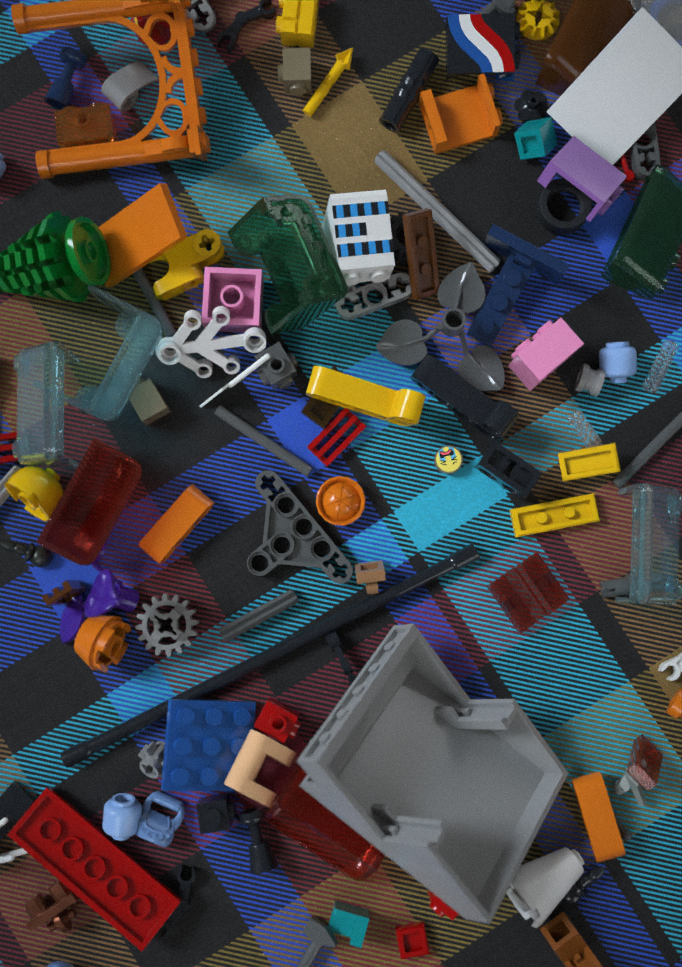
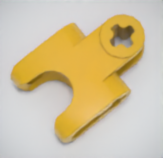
[150,229,225,300]

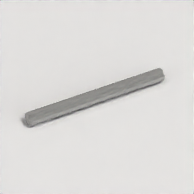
[375,150,500,272]

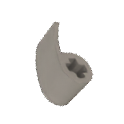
[101,61,158,112]

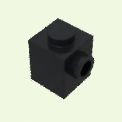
[196,793,237,834]

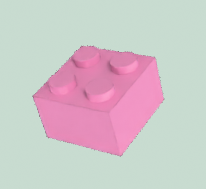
[201,267,264,333]
[508,318,584,391]

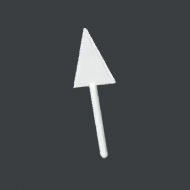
[200,353,270,408]

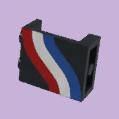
[445,13,520,79]

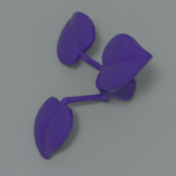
[60,519,139,645]

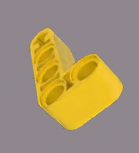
[306,366,426,426]

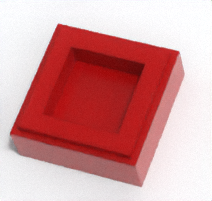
[395,921,430,960]

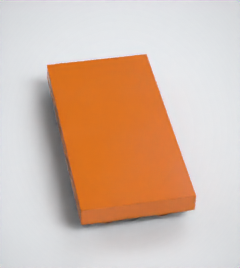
[98,183,187,287]

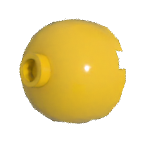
[4,466,64,522]

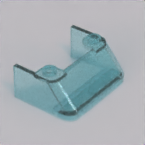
[35,285,163,422]
[12,342,79,468]
[615,483,682,606]

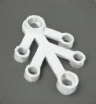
[155,306,266,378]

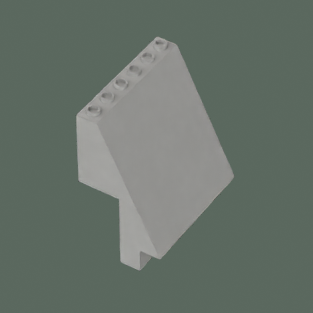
[297,624,568,924]

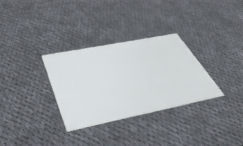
[547,7,682,165]

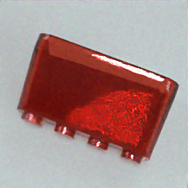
[36,438,143,565]
[265,763,385,881]

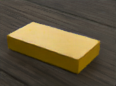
[558,442,621,481]

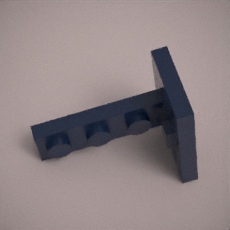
[466,224,570,348]

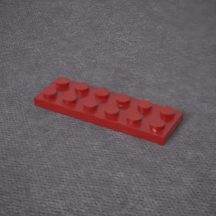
[7,786,182,951]

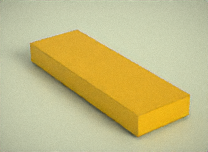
[509,493,600,537]

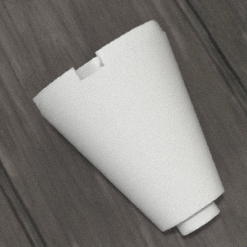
[506,847,584,928]

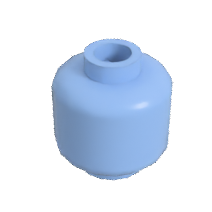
[599,342,637,383]
[102,793,142,841]

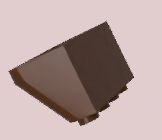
[536,0,636,96]

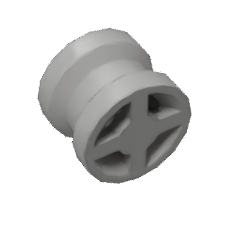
[574,364,606,397]

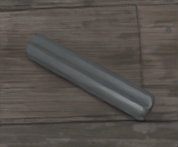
[219,590,299,642]

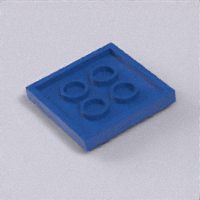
[161,699,256,791]

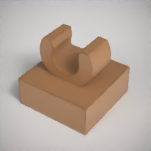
[354,560,386,595]

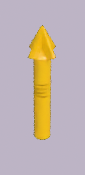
[302,48,353,117]

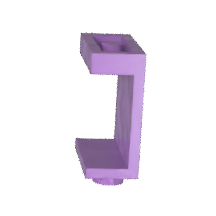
[537,136,627,222]

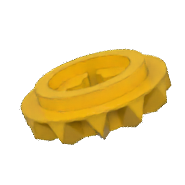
[516,0,560,40]

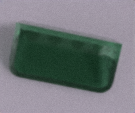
[600,164,682,301]

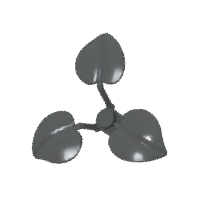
[376,262,505,392]

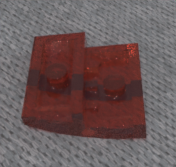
[487,552,570,633]

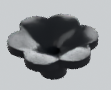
[514,90,549,122]

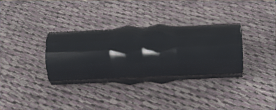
[379,48,439,133]

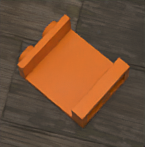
[419,74,503,154]

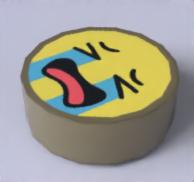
[434,445,463,474]

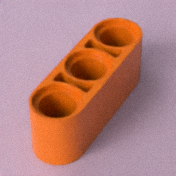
[138,484,215,565]
[571,771,626,863]

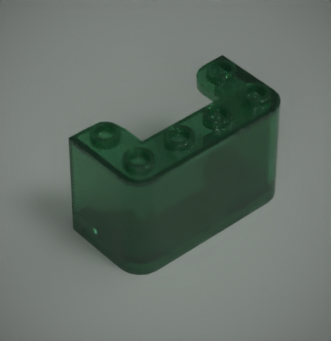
[228,194,348,335]

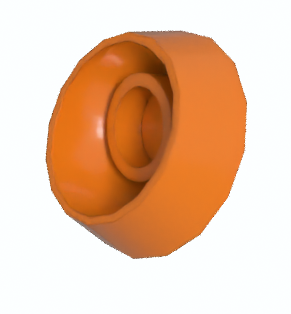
[316,476,366,526]

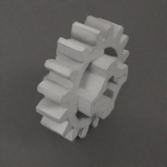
[135,593,200,657]

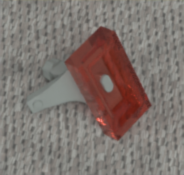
[612,734,663,806]

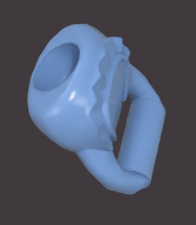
[135,791,185,848]

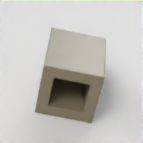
[125,378,171,426]

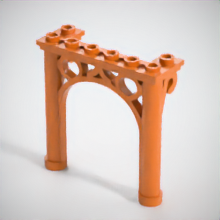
[11,0,211,179]

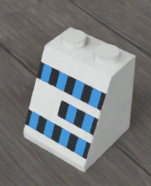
[322,190,395,286]

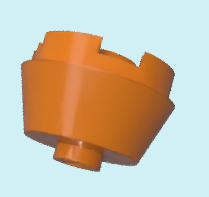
[74,615,131,673]

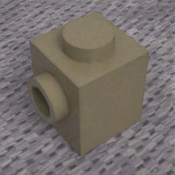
[278,48,312,95]

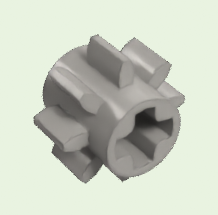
[138,741,165,778]

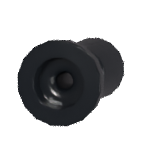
[236,806,279,874]

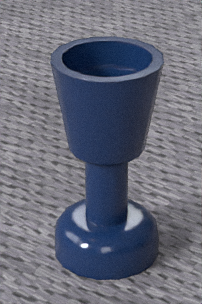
[44,46,88,112]

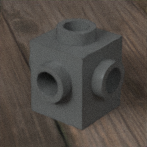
[255,342,299,390]

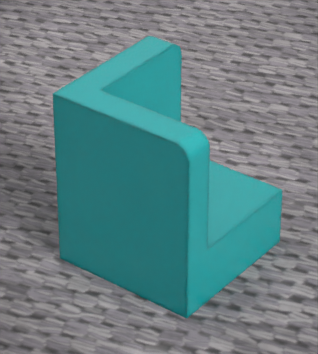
[514,117,557,160]
[328,900,369,948]

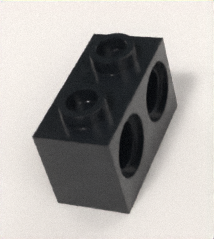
[474,440,543,499]

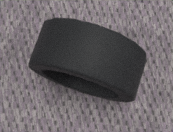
[536,178,592,235]

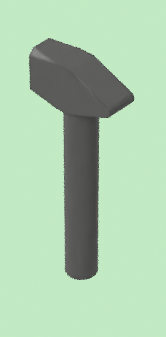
[297,915,339,967]

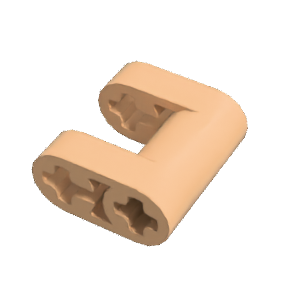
[223,729,296,808]

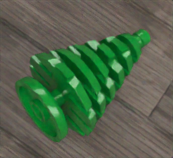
[0,211,111,302]

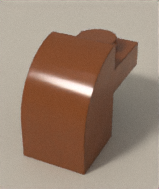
[540,912,603,967]

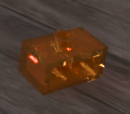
[54,103,118,148]

